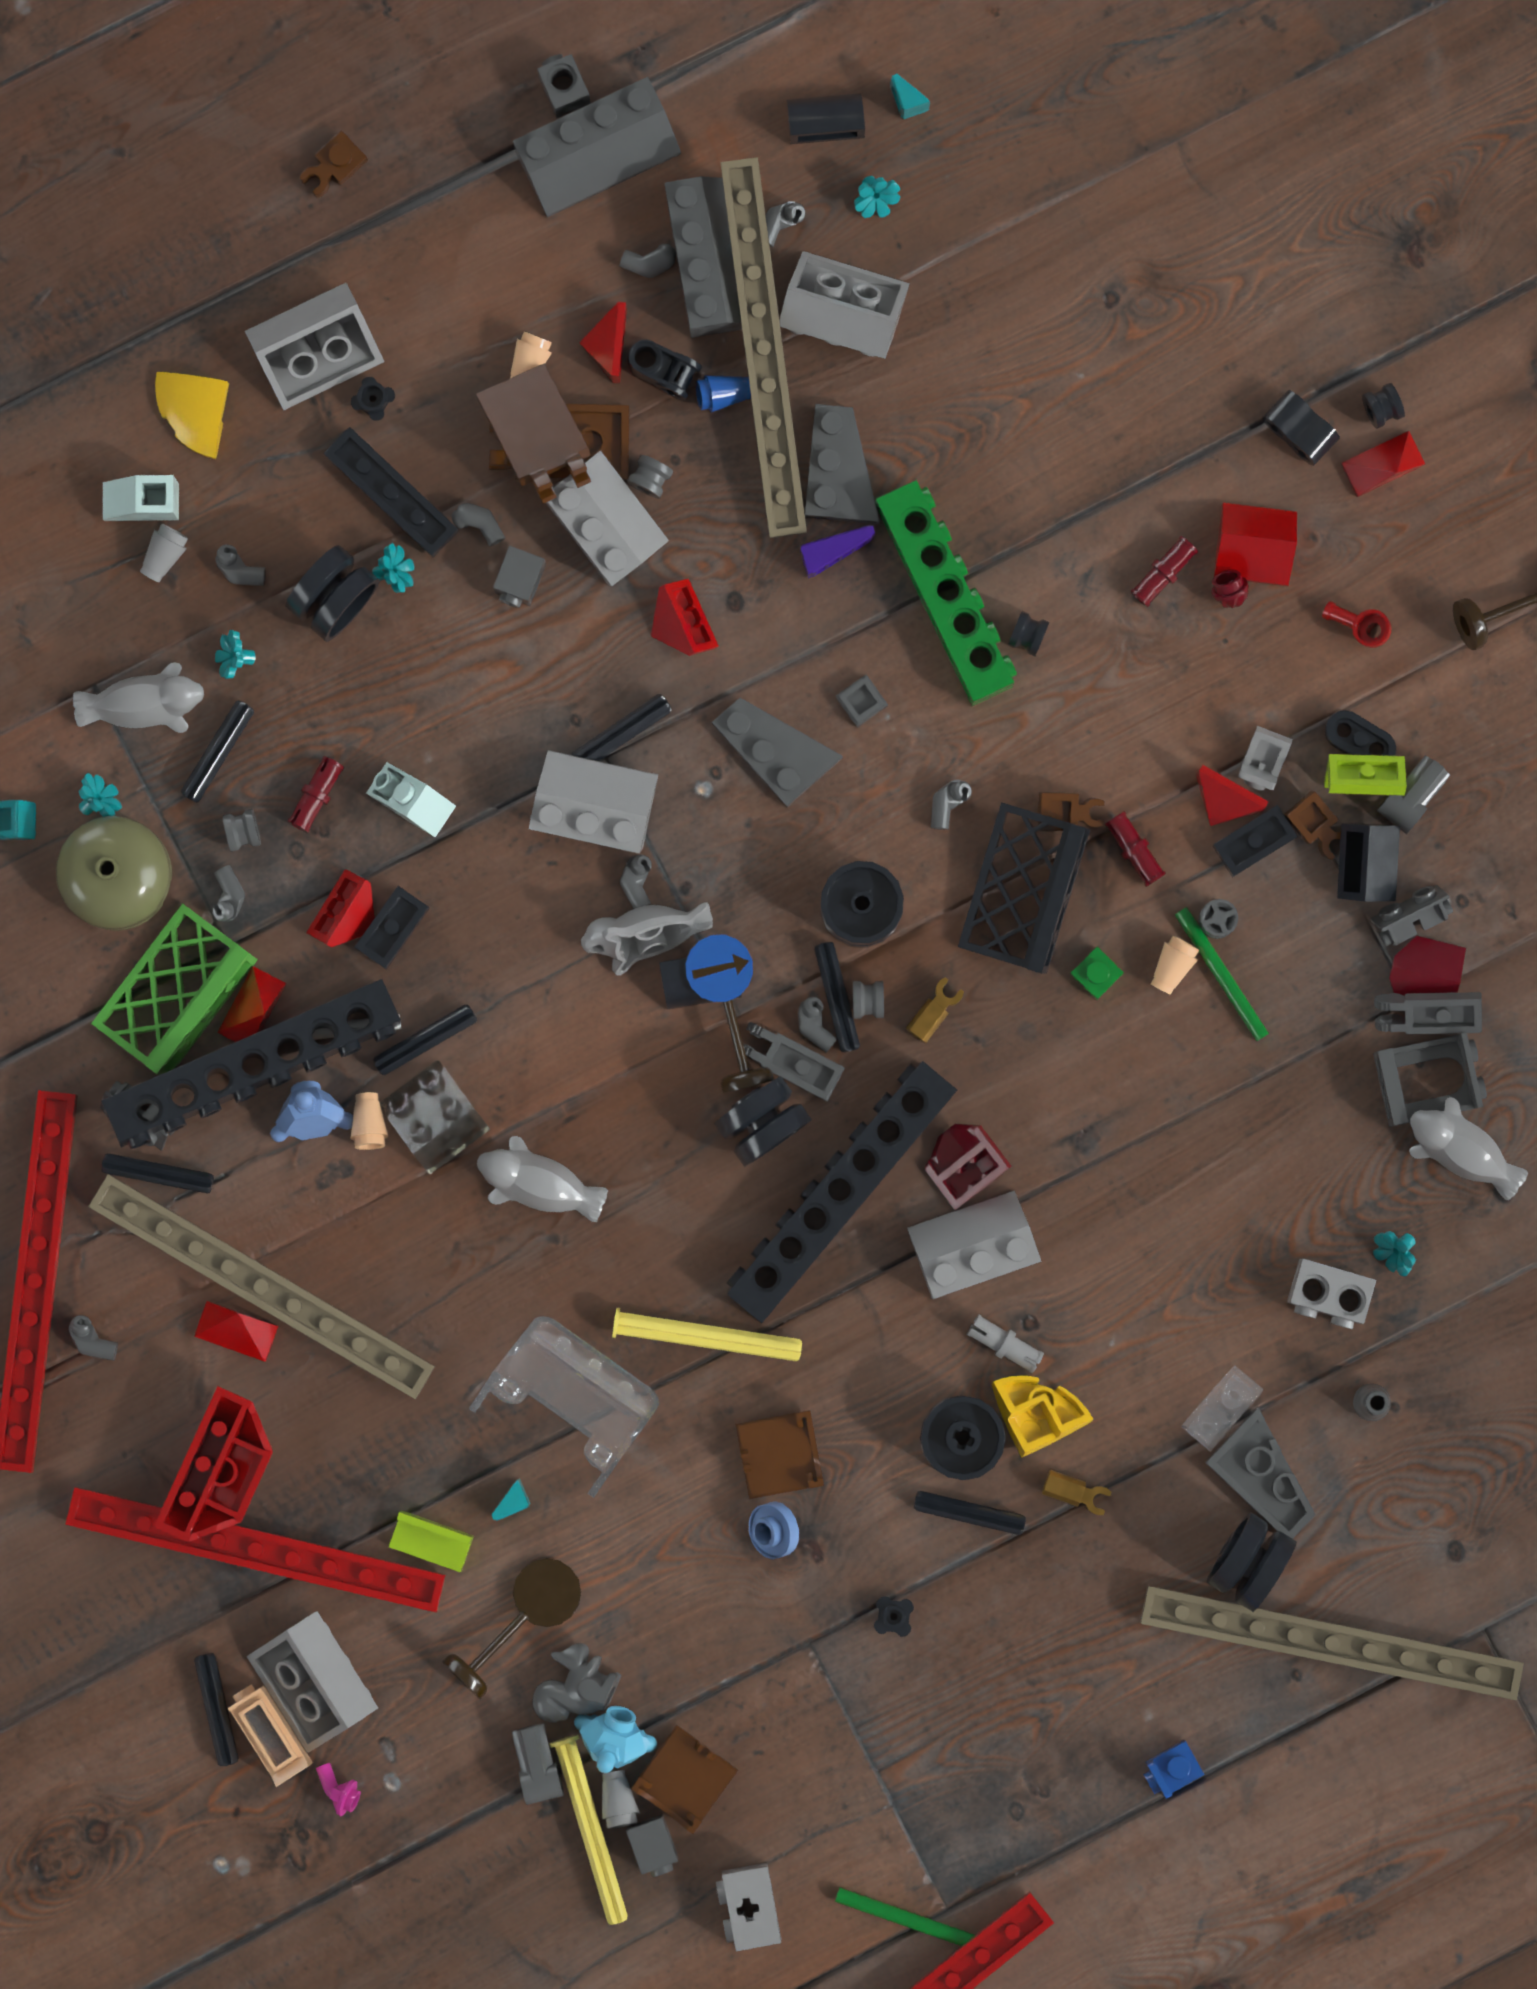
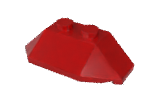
[153,1386,273,1542]

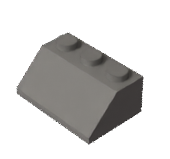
[779,251,910,359]
[245,283,384,410]
[546,451,669,586]
[529,750,659,853]
[907,1191,1042,1299]
[246,1611,378,1753]

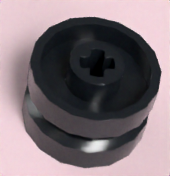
[285,545,380,642]
[820,861,904,948]
[714,1076,812,1167]
[920,1395,1006,1480]
[1206,1512,1297,1612]

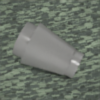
[140,524,188,583]
[602,1770,640,1829]

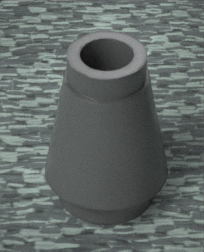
[1353,1383,1391,1421]

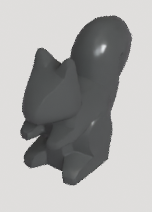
[532,1643,622,1723]

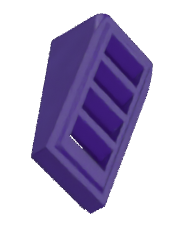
[800,525,875,579]

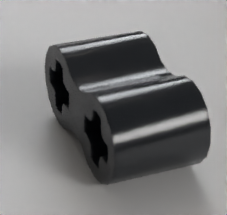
[1262,390,1340,466]

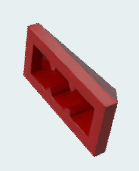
[579,301,627,384]
[1341,431,1425,497]
[651,578,719,656]
[1196,765,1269,826]
[306,869,375,947]
[217,966,287,1042]
[194,1301,279,1362]

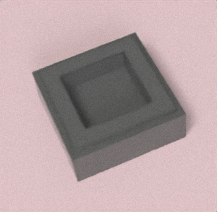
[836,674,888,728]

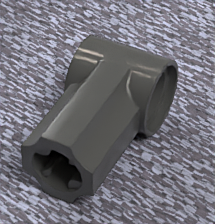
[1377,755,1450,835]
[512,1723,564,1805]

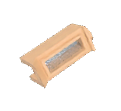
[228,1684,313,1787]

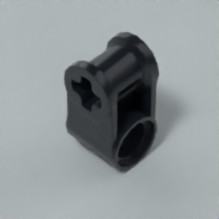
[628,340,702,401]

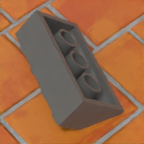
[513,77,681,218]
[665,176,742,338]

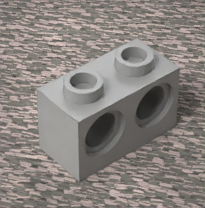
[1287,1259,1376,1329]

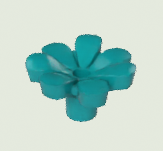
[854,176,901,218]
[372,543,415,593]
[215,630,255,679]
[79,773,122,817]
[1373,1231,1416,1276]

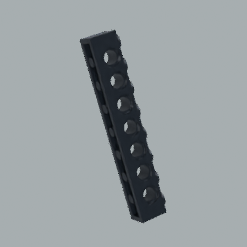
[101,979,401,1149]
[726,1061,957,1323]

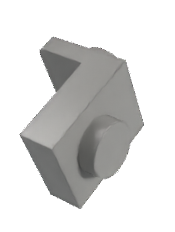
[1238,726,1293,790]

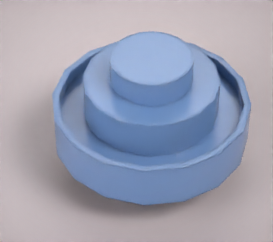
[749,1501,799,1559]

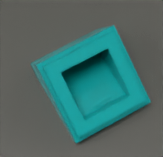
[890,74,930,120]
[0,800,36,840]
[492,1478,531,1521]

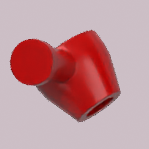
[1322,601,1391,648]

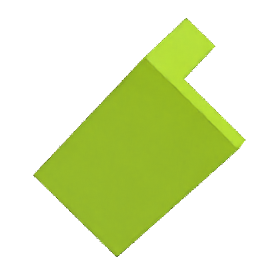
[1324,754,1407,796]
[389,1511,474,1572]

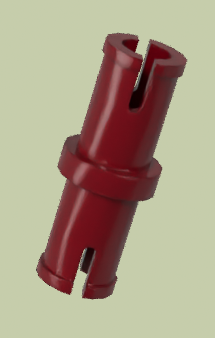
[1130,536,1198,607]
[287,756,344,833]
[1104,811,1166,887]

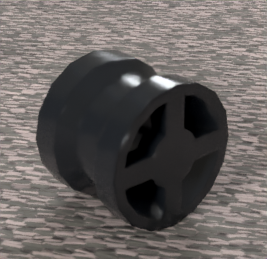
[1362,383,1405,429]
[1008,611,1050,657]

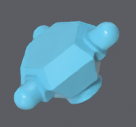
[574,1706,657,1773]

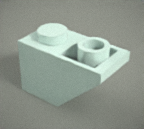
[103,475,179,521]
[366,762,456,837]

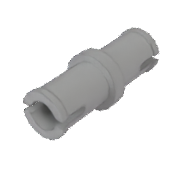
[966,1314,1044,1374]

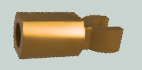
[906,977,964,1044]
[1042,1470,1112,1515]

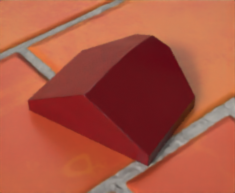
[1389,936,1466,996]
[925,1123,1012,1210]

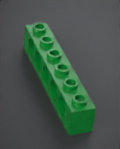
[875,480,1017,707]

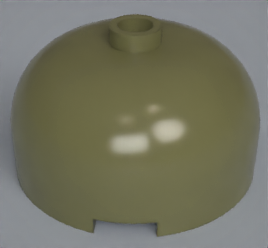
[56,816,172,931]

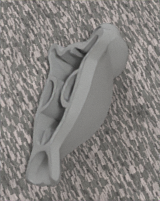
[73,662,204,733]
[581,902,713,975]
[1409,1097,1528,1200]
[477,1136,608,1222]

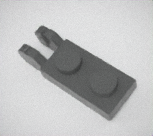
[1374,992,1482,1034]
[743,1022,845,1102]

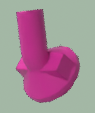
[316,1763,361,1816]

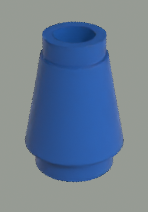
[695,375,751,413]

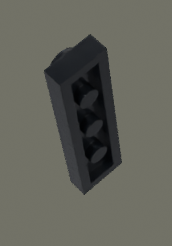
[324,427,459,558]

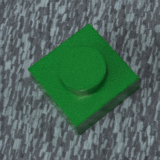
[1070,946,1124,1000]

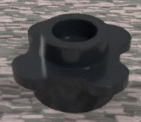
[351,377,395,421]
[874,1596,914,1637]

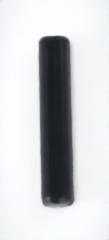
[571,694,671,761]
[181,700,254,803]
[814,942,860,1053]
[373,1005,477,1075]
[102,1153,214,1194]
[914,1491,1026,1535]
[194,1653,239,1766]

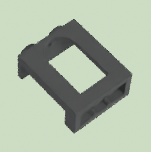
[1373,1032,1487,1127]

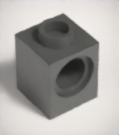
[537,54,591,118]
[493,546,546,608]
[626,1814,679,1877]

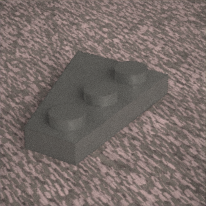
[805,404,879,524]
[712,698,843,807]
[1205,1407,1316,1539]

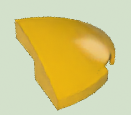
[155,372,229,459]
[991,1376,1093,1458]

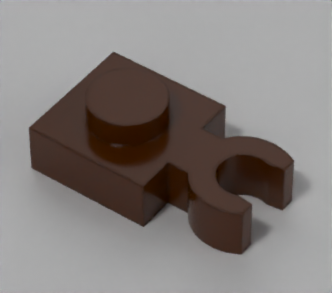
[300,130,368,198]
[1284,790,1341,860]
[1038,792,1105,831]

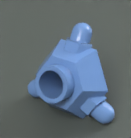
[270,1081,353,1142]

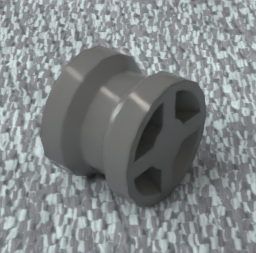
[627,455,673,499]
[223,809,261,852]
[1198,899,1239,939]
[853,981,884,1019]

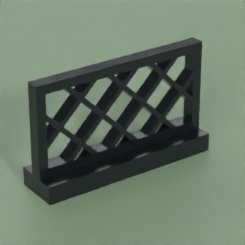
[958,802,1091,974]

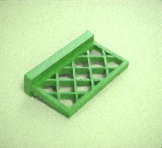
[91,903,258,1075]

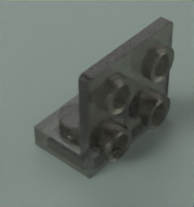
[380,1060,490,1174]

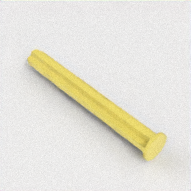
[612,1308,802,1361]
[549,1734,628,1925]

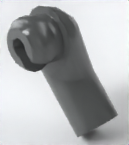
[766,201,806,248]
[619,244,676,278]
[452,503,505,547]
[215,544,266,586]
[931,779,972,830]
[620,854,652,909]
[212,865,245,922]
[798,997,837,1053]
[69,1315,118,1361]

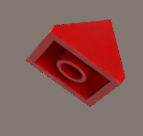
[1214,503,1297,586]

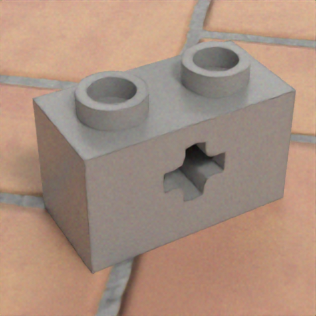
[716,1862,781,1951]

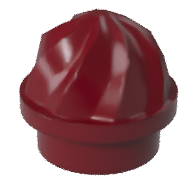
[1211,570,1249,609]

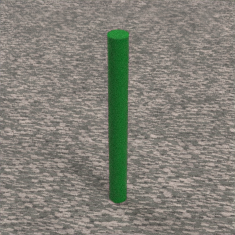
[1175,907,1269,1042]
[835,1887,975,1946]

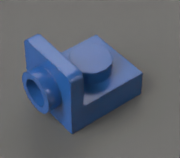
[1143,1740,1205,1799]

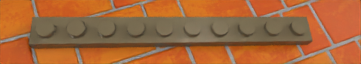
[721,157,807,538]
[88,1174,435,1399]
[1140,1585,1524,1701]

